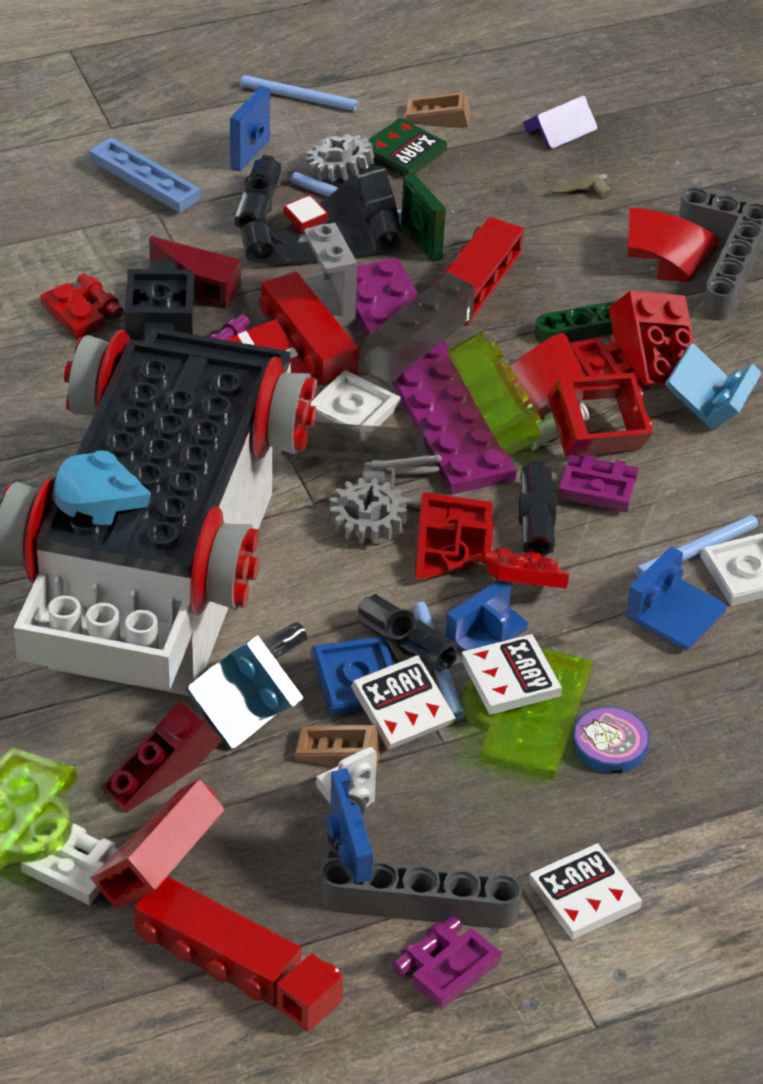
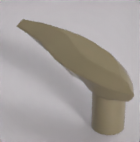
[551,173,611,199]

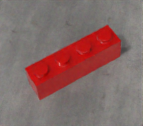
[430,216,524,326]
[259,271,359,386]
[134,876,302,1007]

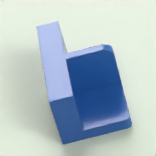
[445,580,528,652]

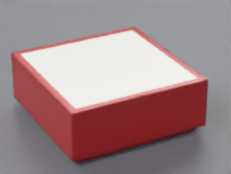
[283,195,328,232]

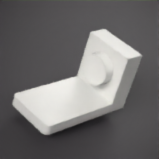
[316,747,377,808]

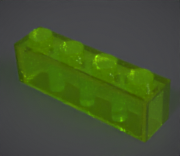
[447,331,543,456]

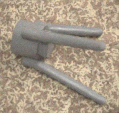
[363,455,442,510]

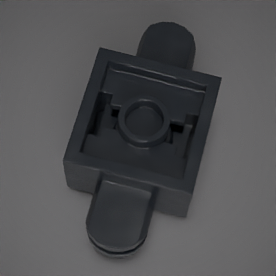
[125,259,195,342]

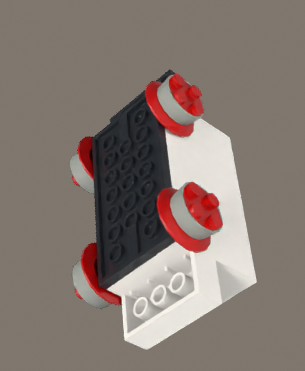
[0,327,317,696]

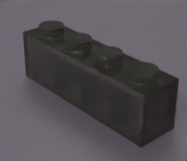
[364,272,475,384]
[281,422,425,466]

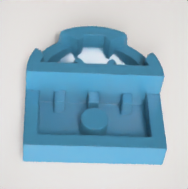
[52,451,151,525]

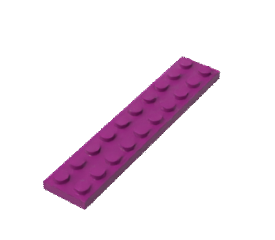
[356,258,517,495]

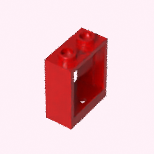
[547,373,653,456]

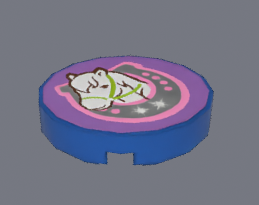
[572,706,649,773]

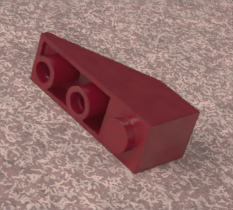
[149,236,241,308]
[100,700,223,813]

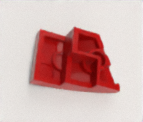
[627,207,719,282]
[487,333,586,425]
[414,492,494,581]

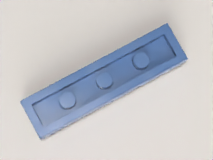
[89,137,201,213]

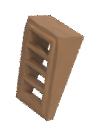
[405,91,470,127]
[294,725,382,770]

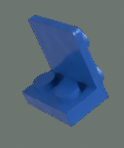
[626,546,727,651]

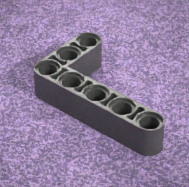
[679,187,763,321]
[320,794,522,929]

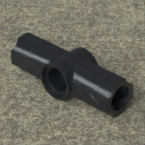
[235,155,282,229]
[518,461,557,557]
[356,594,459,673]

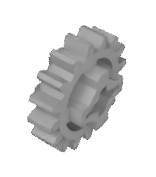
[306,134,374,182]
[330,478,407,544]

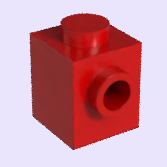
[277,953,343,1032]

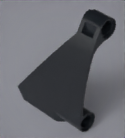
[240,164,404,265]

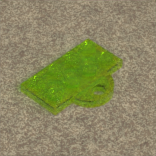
[462,647,594,781]
[0,747,78,871]

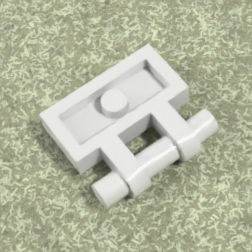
[21,821,118,905]

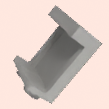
[304,223,357,327]

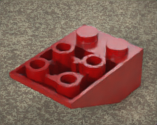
[608,291,694,387]

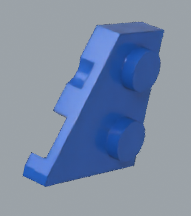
[325,768,373,883]

